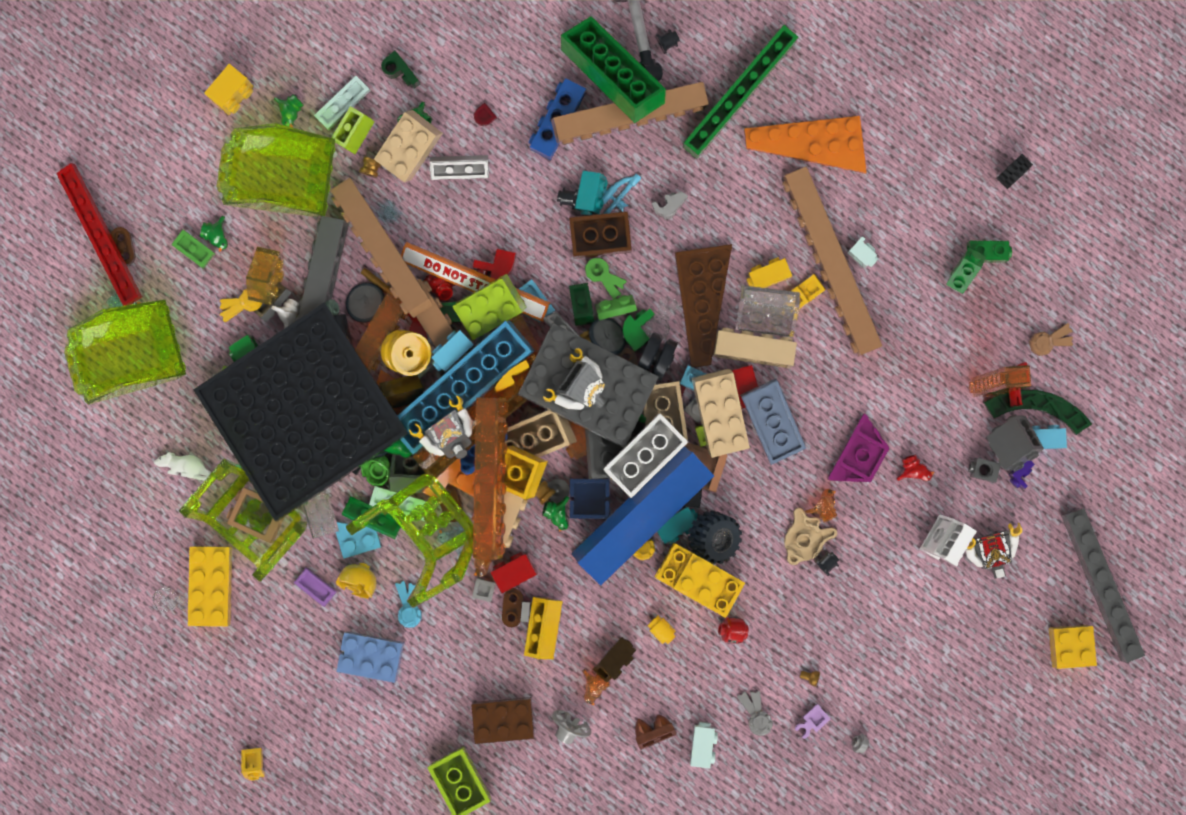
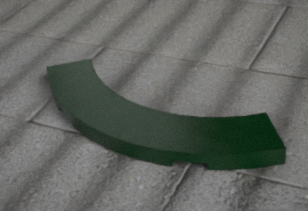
[983,390,1092,435]

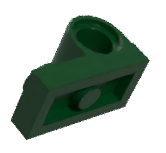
[381,50,420,89]
[569,283,594,326]

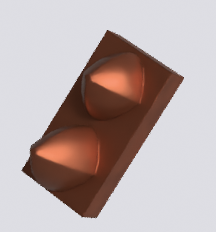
[635,715,677,750]

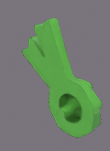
[585,258,627,299]

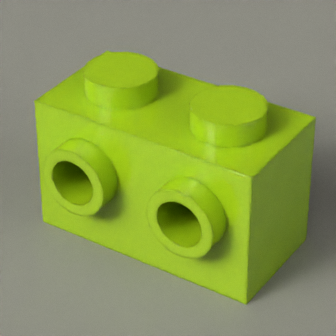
[330,106,375,154]

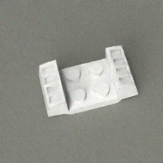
[919,515,977,566]

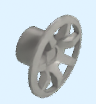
[552,710,591,744]

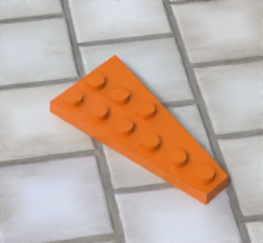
[744,116,867,174]

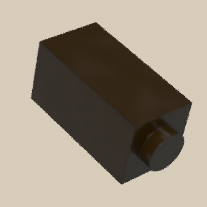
[379,375,423,408]
[592,637,636,683]

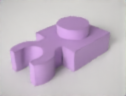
[795,704,830,739]

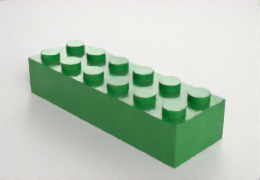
[561,16,666,123]

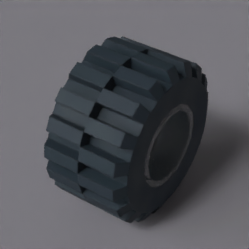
[688,510,742,564]

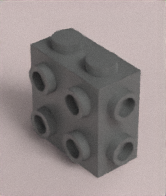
[986,414,1044,471]

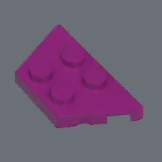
[827,413,890,482]

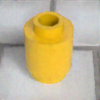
[647,615,676,644]

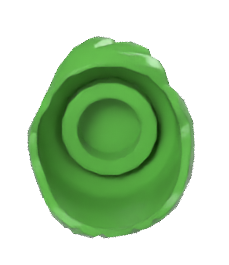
[361,456,391,487]

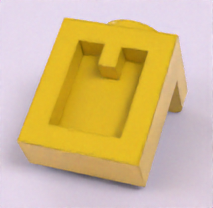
[241,748,265,780]

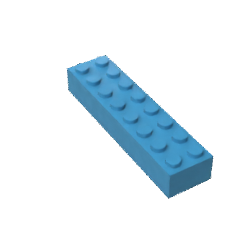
[398,321,535,454]

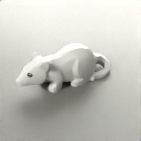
[154,452,216,482]

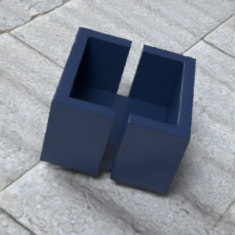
[570,479,609,519]

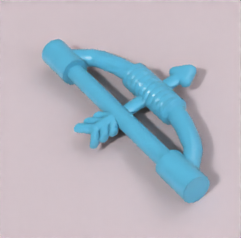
[599,173,641,214]

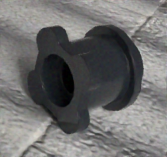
[656,29,680,54]
[557,187,579,210]
[814,551,839,576]

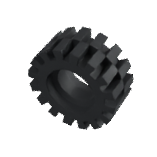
[996,154,1033,189]

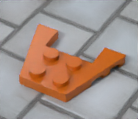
[422,458,497,528]

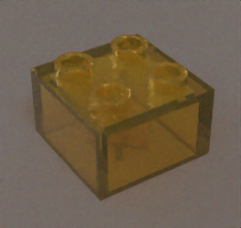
[246,246,284,305]

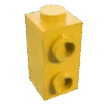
[746,257,792,293]

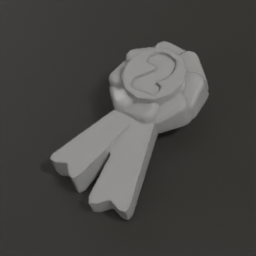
[737,691,773,736]

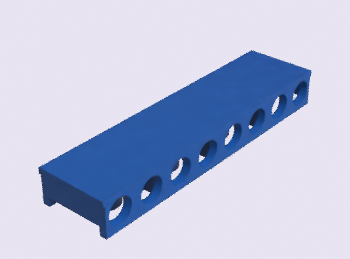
[571,446,714,586]

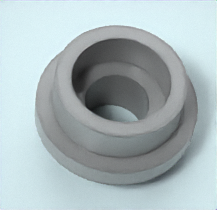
[851,734,869,753]

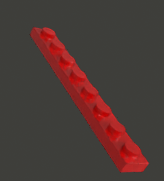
[56,163,142,307]

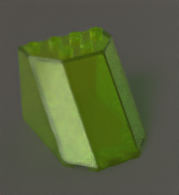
[216,123,335,217]
[64,300,186,405]

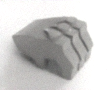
[652,191,688,220]

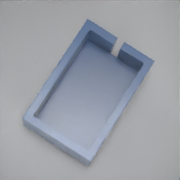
[336,631,404,683]

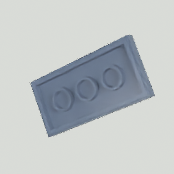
[740,379,806,465]

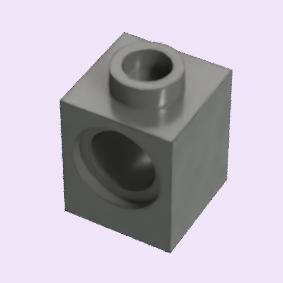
[968,458,1001,483]

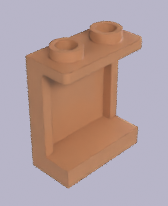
[685,443,728,492]

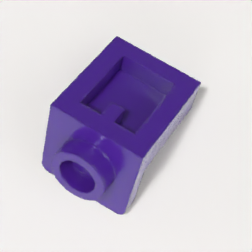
[1008,461,1035,489]

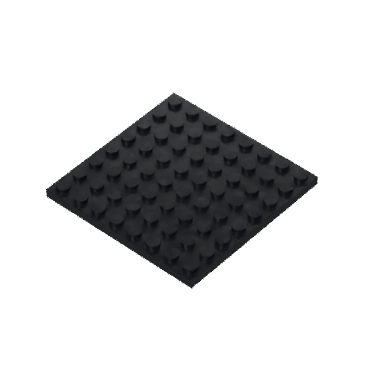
[193,302,409,522]

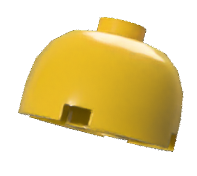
[336,563,377,599]

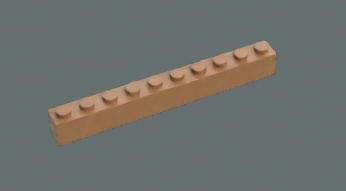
[782,166,882,357]

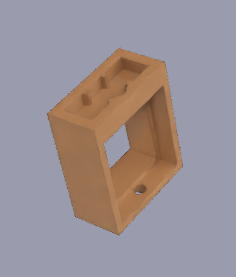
[226,487,285,543]

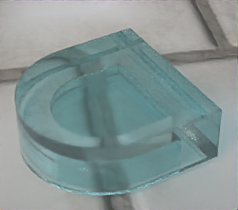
[379,200,403,223]

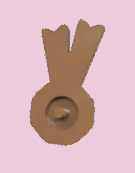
[1029,323,1073,356]

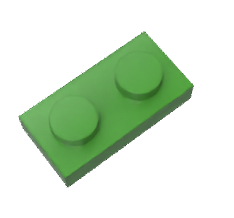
[171,230,215,269]
[595,295,637,320]

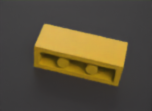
[524,597,563,660]

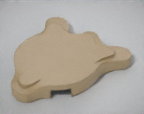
[784,508,837,565]

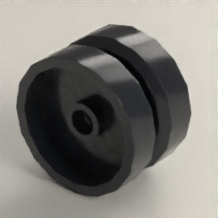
[638,331,679,382]

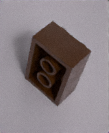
[569,211,632,259]
[471,697,535,744]

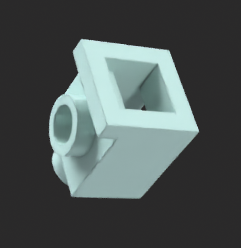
[848,236,879,268]

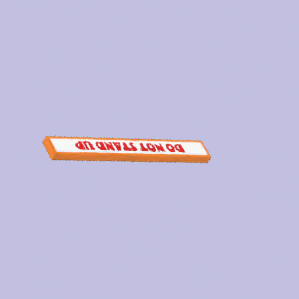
[401,242,550,322]

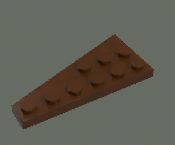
[674,244,733,368]

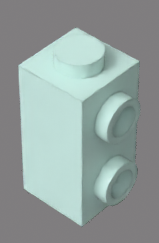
[690,722,718,769]

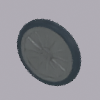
[346,283,385,323]
[589,318,626,355]

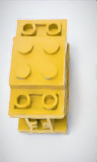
[654,543,745,618]

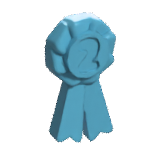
[395,581,422,628]

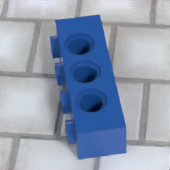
[528,78,586,160]

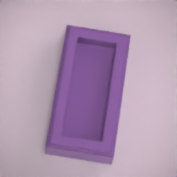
[294,567,337,607]

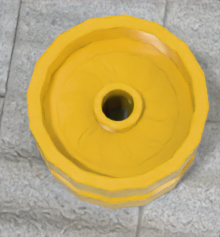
[381,329,431,376]

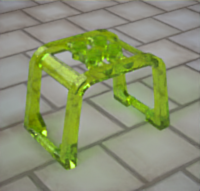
[178,458,307,582]
[346,474,478,608]

